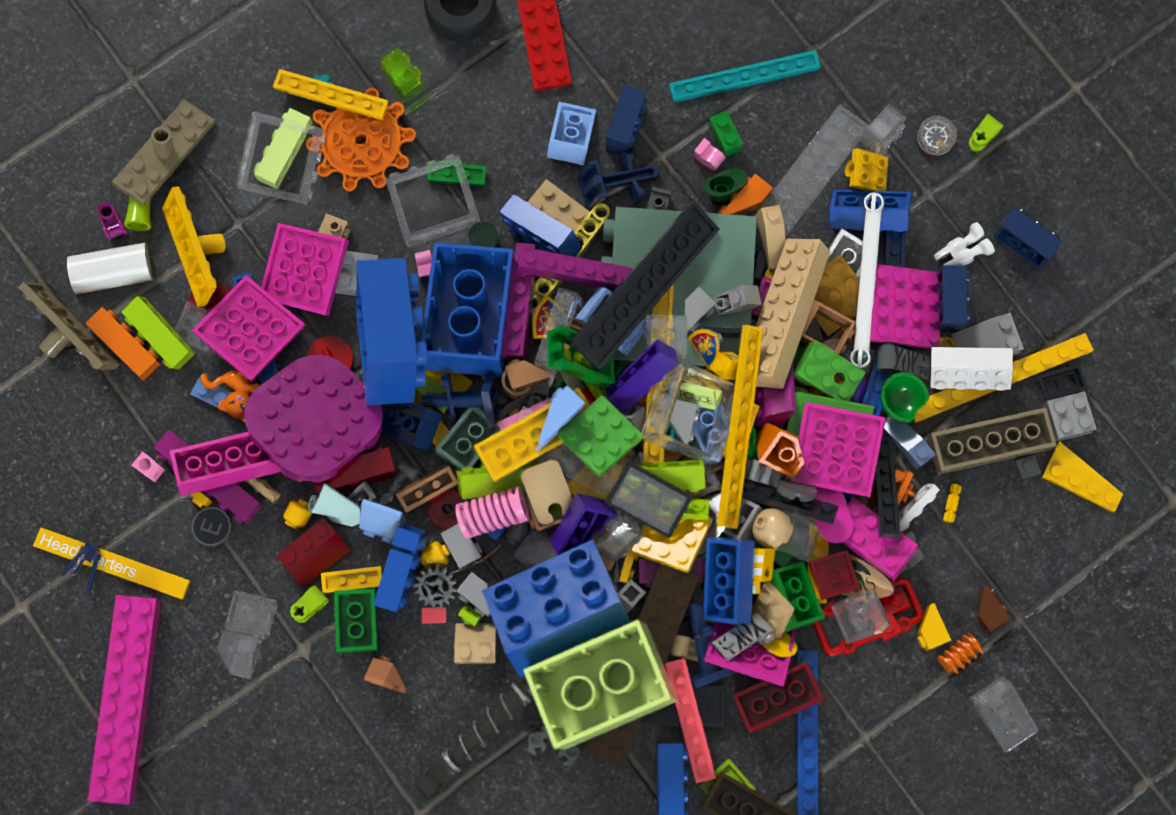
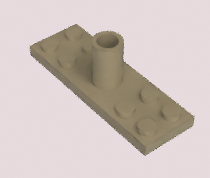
[112,100,215,206]
[19,282,120,370]

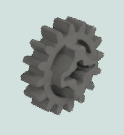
[414,564,458,608]

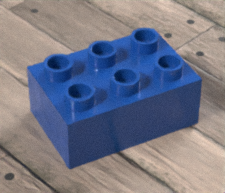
[421,243,514,377]
[355,258,427,405]
[482,540,631,678]

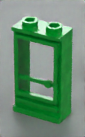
[547,325,615,389]

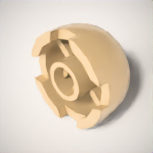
[752,508,793,550]

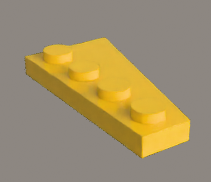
[1041,441,1123,512]

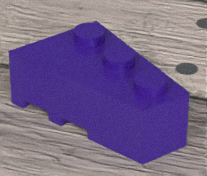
[551,493,618,555]

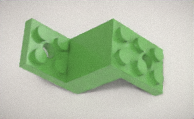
[793,340,866,401]

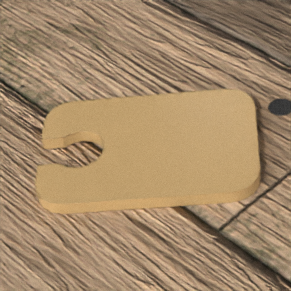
[521,459,573,524]

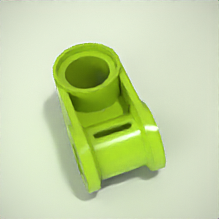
[969,114,1004,151]
[290,585,329,623]

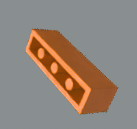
[85,307,160,381]

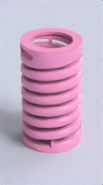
[456,486,530,539]

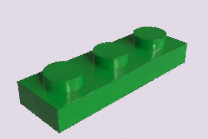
[427,161,487,187]

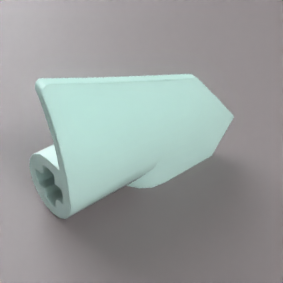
[308,483,361,526]

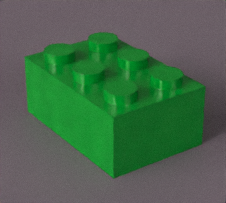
[762,562,825,633]
[334,588,379,654]

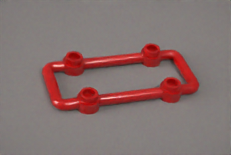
[813,577,924,656]

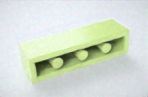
[254,108,313,190]

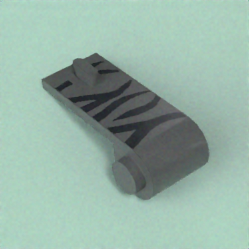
[877,342,930,380]

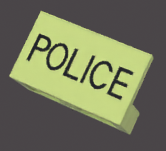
[676,382,723,410]

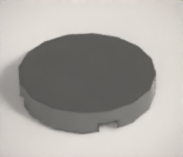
[777,479,817,502]

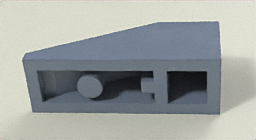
[883,417,936,470]

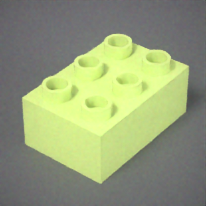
[524,620,678,750]

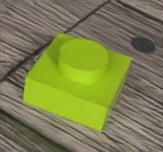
[458,605,482,626]

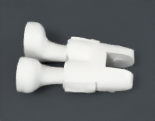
[934,222,995,267]

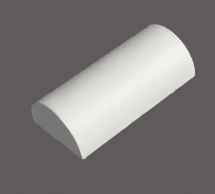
[67,242,153,295]

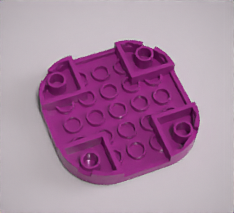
[244,355,383,483]

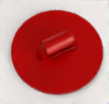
[306,336,353,369]

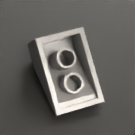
[951,313,1024,356]

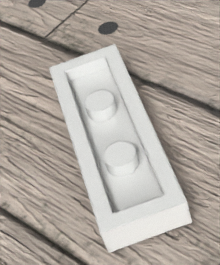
[899,483,940,532]

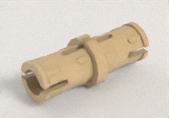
[244,477,281,503]

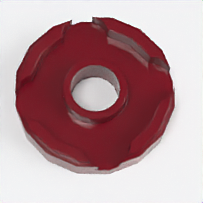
[428,490,466,529]

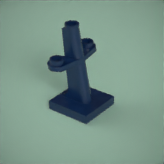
[577,151,660,211]
[422,372,501,427]
[688,601,734,689]

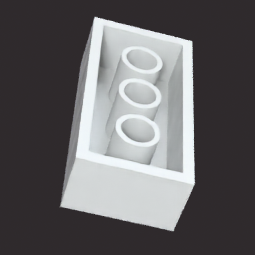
[931,347,1013,391]

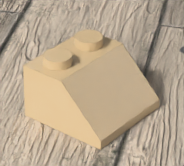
[454,623,496,664]

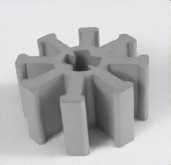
[744,459,786,488]

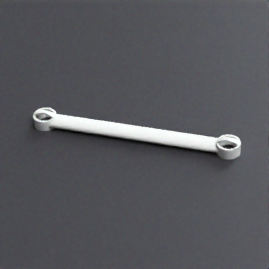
[850,193,884,369]

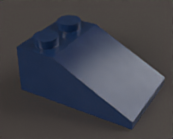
[381,403,443,452]

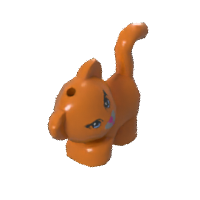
[200,370,259,422]

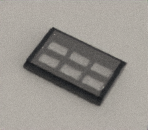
[605,460,693,539]

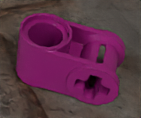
[97,202,128,242]

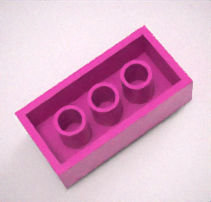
[841,497,918,581]

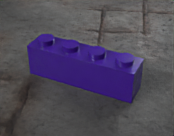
[606,339,678,413]

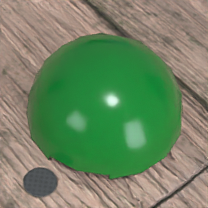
[880,372,929,423]

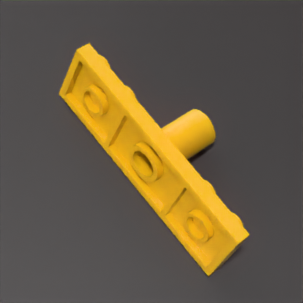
[162,187,225,308]

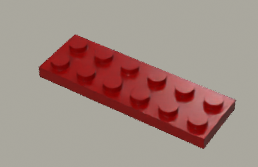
[517,0,572,91]

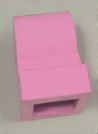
[693,138,725,171]
[415,250,432,282]
[132,452,165,482]

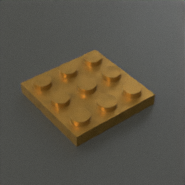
[814,254,860,336]

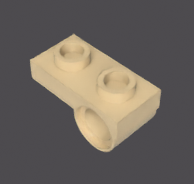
[668,635,698,662]

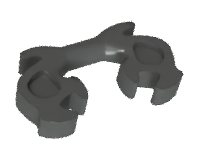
[527,725,580,766]

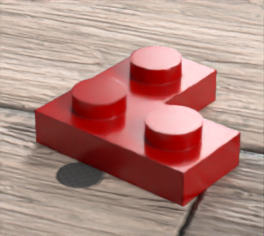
[865,588,911,642]

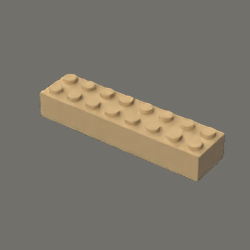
[756,239,830,389]

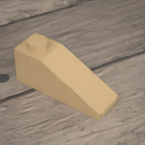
[756,205,786,270]

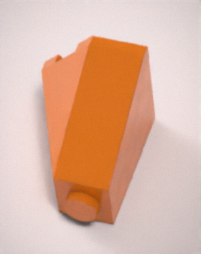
[756,422,804,479]

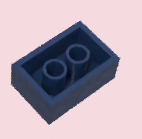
[606,85,648,154]
[993,207,1062,270]
[937,265,971,332]

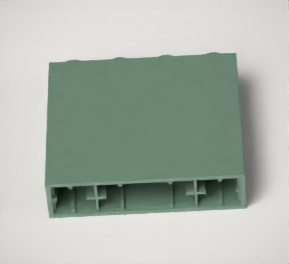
[601,207,757,375]

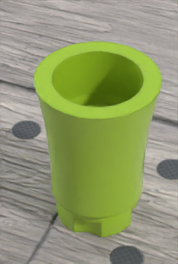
[124,196,151,231]

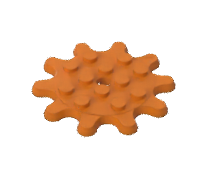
[306,88,416,191]

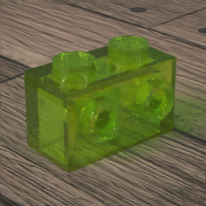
[379,47,422,96]

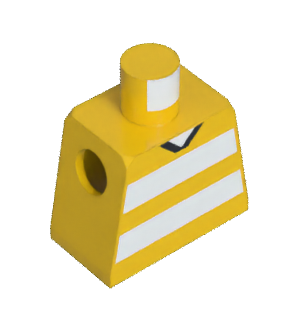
[752,548,775,594]

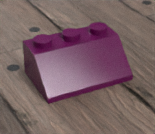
[754,361,796,428]

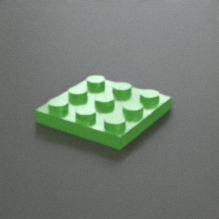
[557,395,644,478]

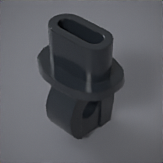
[753,250,768,280]

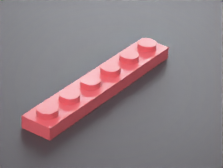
[665,658,716,784]

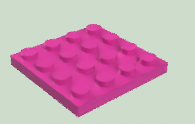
[261,223,349,316]
[870,264,940,349]
[192,275,305,382]
[790,402,885,497]
[704,621,797,687]

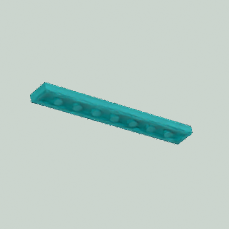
[669,50,821,103]

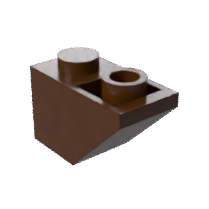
[975,585,1010,634]

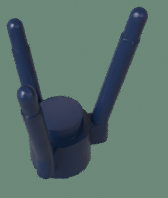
[61,542,102,595]

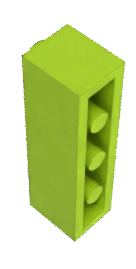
[122,296,196,369]
[456,459,538,500]
[622,460,705,496]

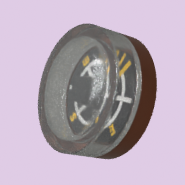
[916,116,957,157]

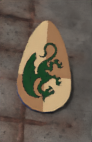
[843,555,894,599]

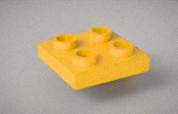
[845,148,888,191]

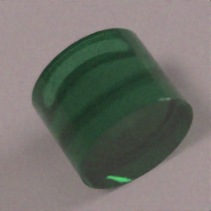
[469,221,499,248]

